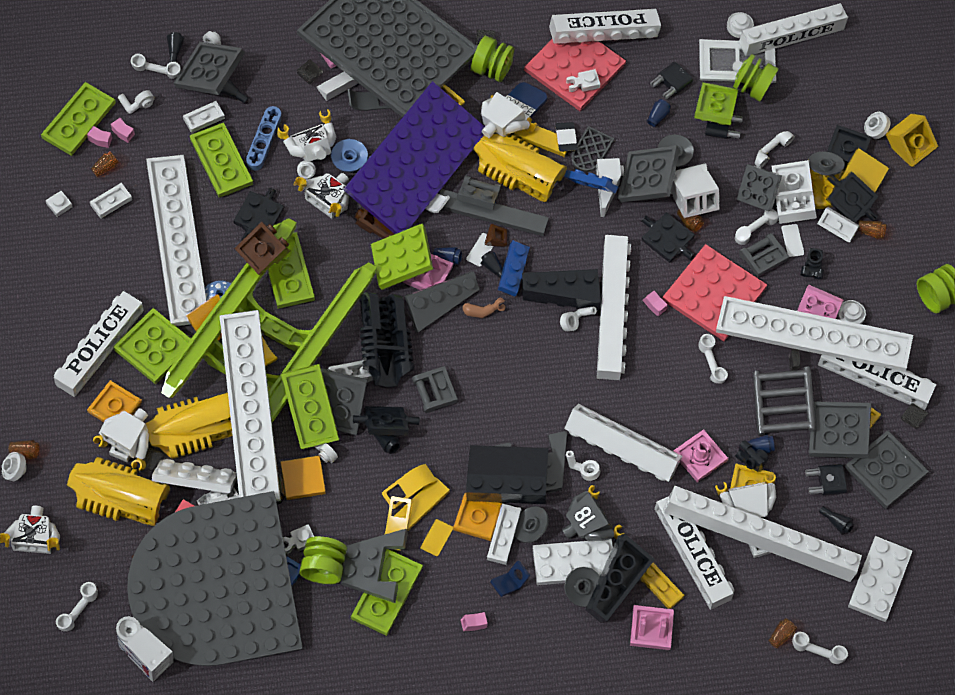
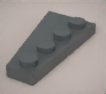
[404,271,479,332]

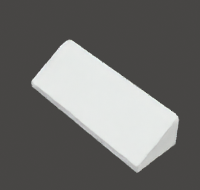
[317,72,358,101]

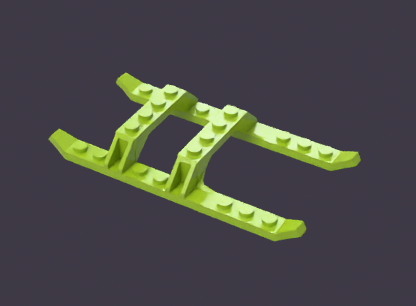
[161,218,377,422]

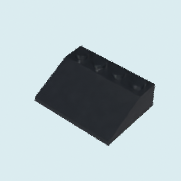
[466,445,548,504]

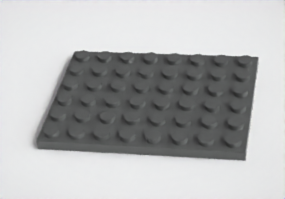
[297,0,477,117]

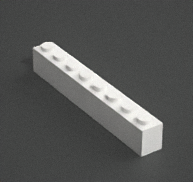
[597,235,631,380]

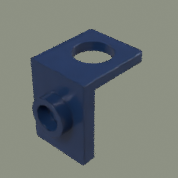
[490,561,530,597]

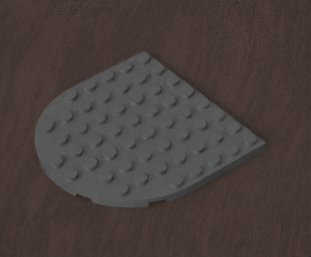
[127,491,303,666]

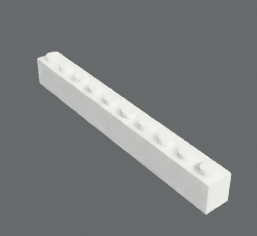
[664,486,862,582]

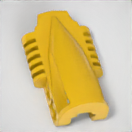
[474,134,567,202]
[145,393,233,459]
[67,457,170,526]

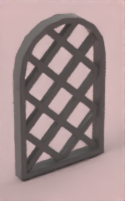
[571,126,614,172]

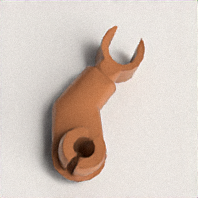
[462,298,505,318]

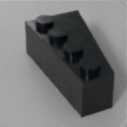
[521,269,601,313]
[585,534,655,623]

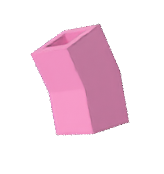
[111,118,135,143]
[87,126,112,148]
[643,291,668,317]
[461,612,487,631]

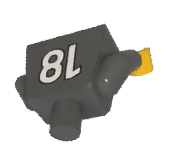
[562,485,625,541]

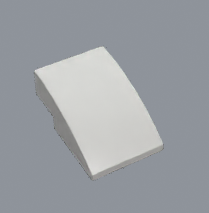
[772,160,817,224]

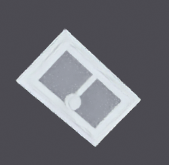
[699,39,776,83]

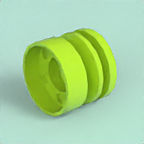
[471,35,515,82]
[733,54,779,102]
[917,264,955,313]
[299,536,347,584]

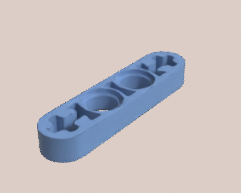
[246,106,281,171]

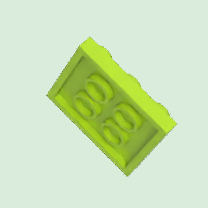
[371,224,433,290]
[113,308,191,384]

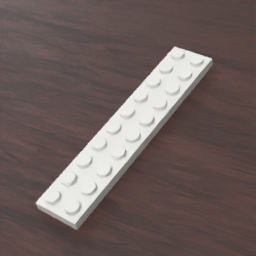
[146,155,206,326]
[716,296,913,372]
[220,310,281,501]

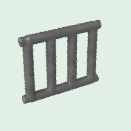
[753,367,816,436]

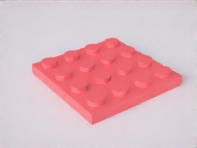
[524,39,626,111]
[662,244,767,341]

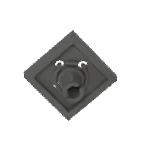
[737,164,782,211]

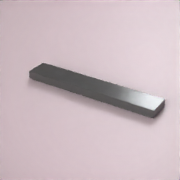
[439,189,549,236]

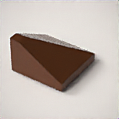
[485,224,507,247]

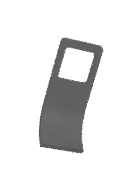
[348,88,390,111]

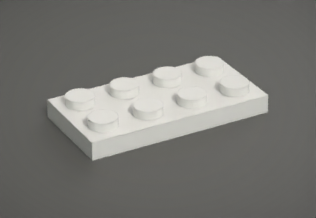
[152,459,237,494]
[848,536,912,622]
[532,539,613,585]

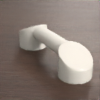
[131,54,181,79]
[755,131,795,168]
[735,209,778,245]
[699,334,728,383]
[56,582,98,631]
[792,632,848,664]

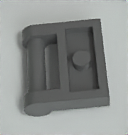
[457,175,501,210]
[739,233,789,277]
[412,366,458,413]

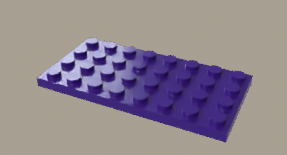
[343,81,485,234]

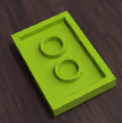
[694,83,738,125]

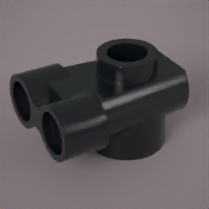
[800,248,824,279]
[735,440,768,472]

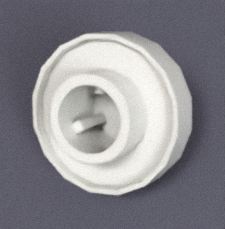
[727,12,754,38]
[864,112,890,139]
[837,300,866,324]
[2,452,26,482]

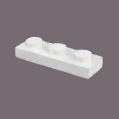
[487,504,521,565]

